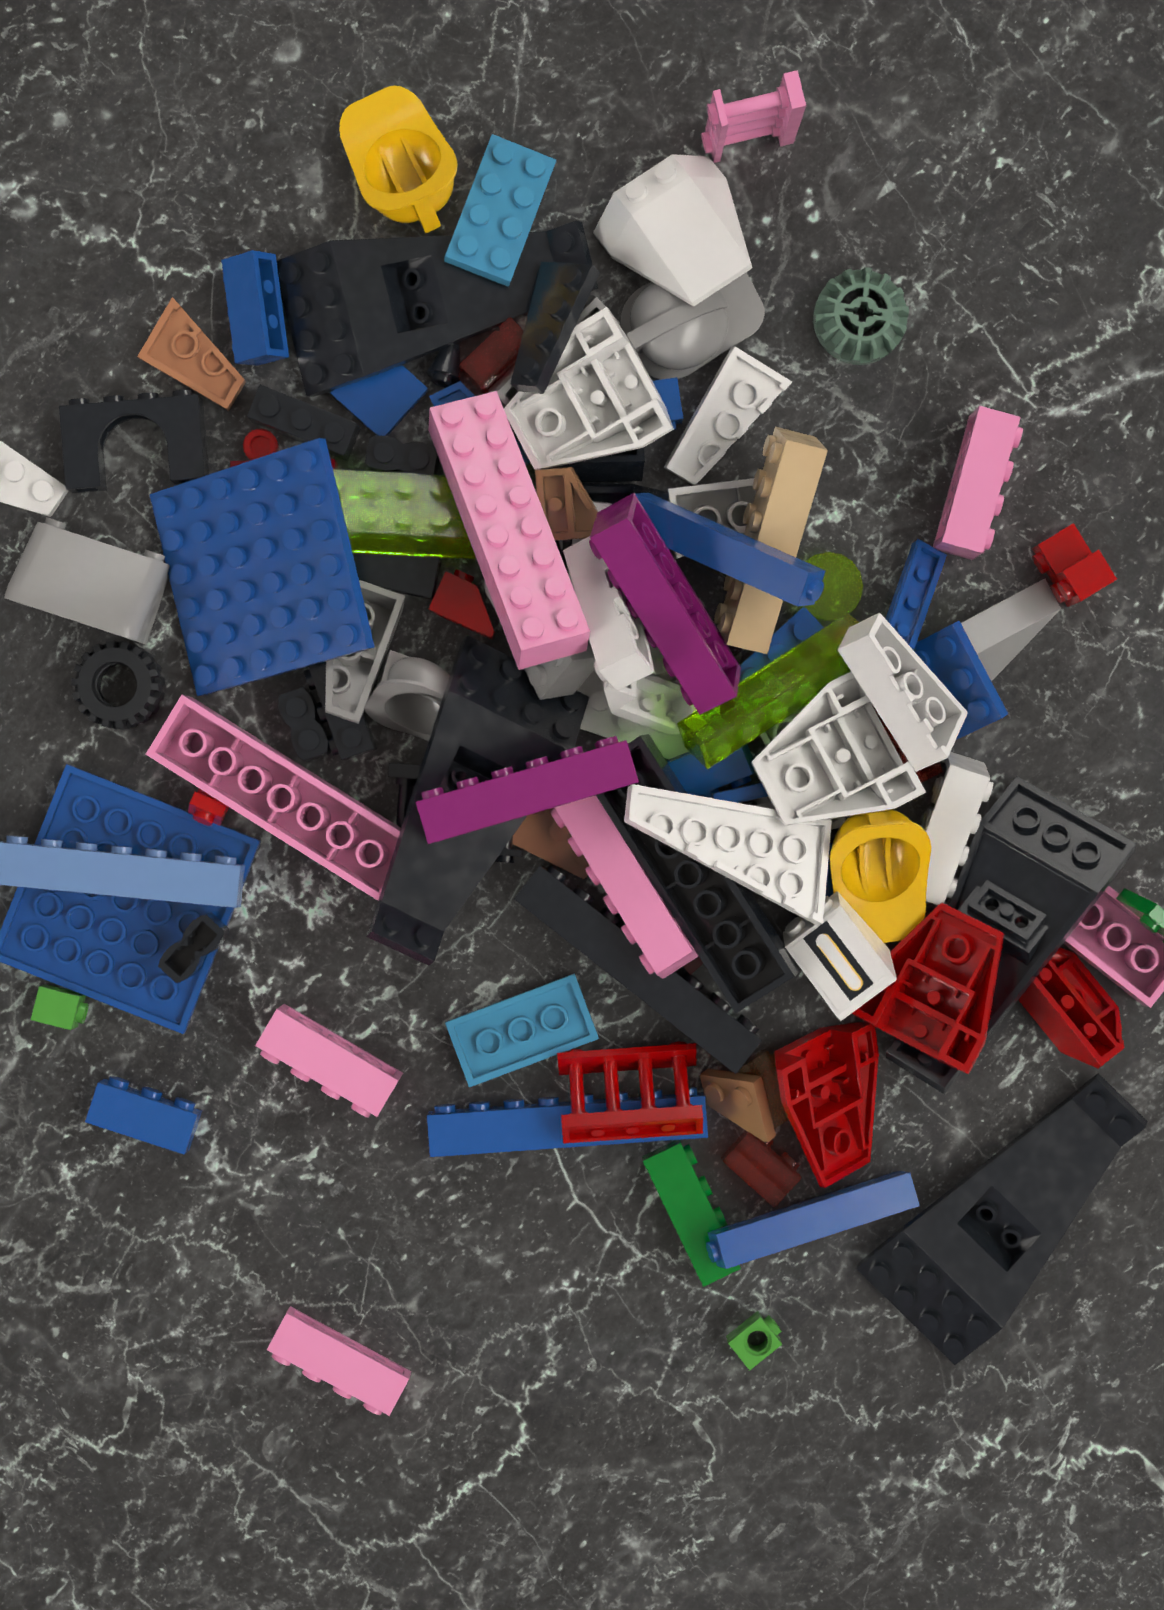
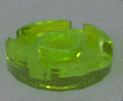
[800,552,863,621]

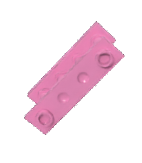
[701,70,806,163]

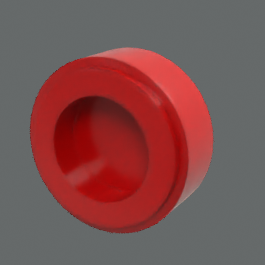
[243,429,279,460]

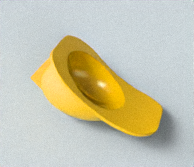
[339,86,458,233]
[829,809,931,943]

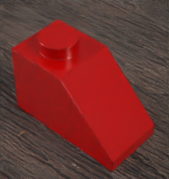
[428,569,495,640]

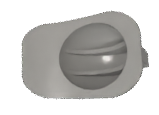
[621,272,765,380]
[365,650,450,741]

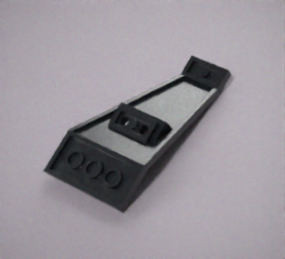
[886,776,1137,1094]

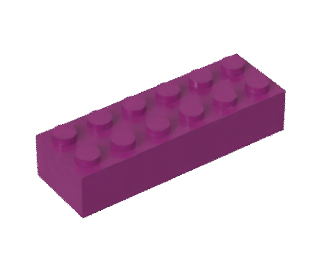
[589,493,741,715]
[416,736,639,844]

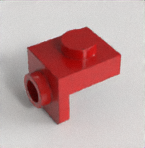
[188,788,229,826]

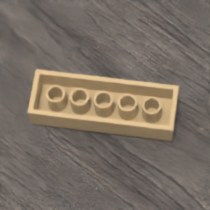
[714,427,828,654]

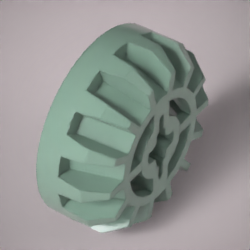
[813,267,909,365]

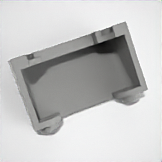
[4,517,170,645]

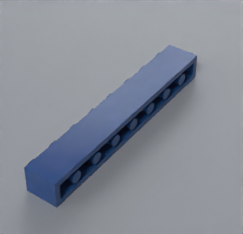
[427,1087,708,1157]

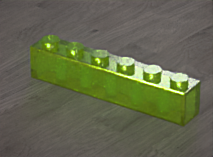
[677,613,859,769]

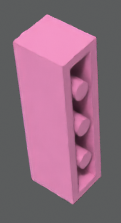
[267,1306,411,1416]

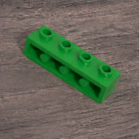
[642,1140,741,1287]

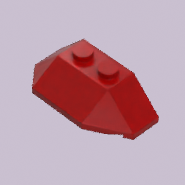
[1019,948,1125,1069]

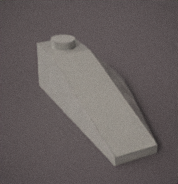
[325,580,405,724]

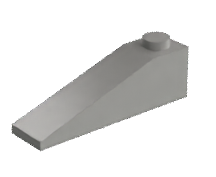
[961,579,1061,682]

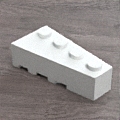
[838,612,968,772]

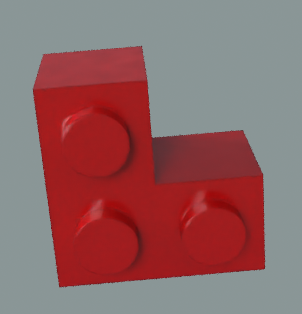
[1032,523,1117,607]

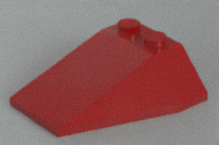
[852,902,1004,1075]
[774,1021,879,1188]

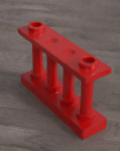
[557,1041,703,1144]

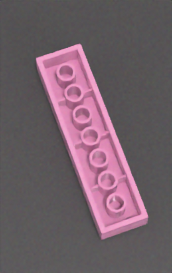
[428,391,590,670]
[146,695,401,900]

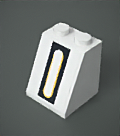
[783,891,897,1021]

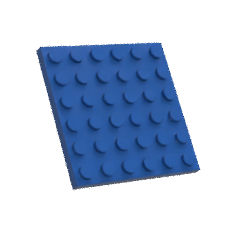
[149,438,375,696]
[0,764,261,1034]

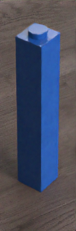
[630,493,826,607]
[706,1171,920,1269]

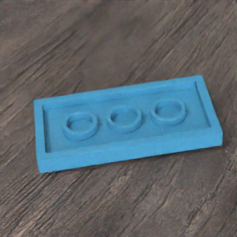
[444,134,556,287]
[445,973,599,1087]

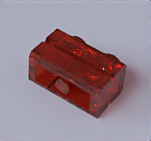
[459,317,524,394]
[721,1130,802,1208]

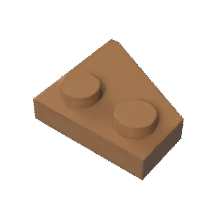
[535,467,598,540]
[700,1068,776,1142]

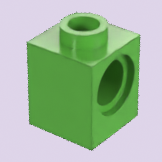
[31,984,89,1030]
[726,1311,782,1370]

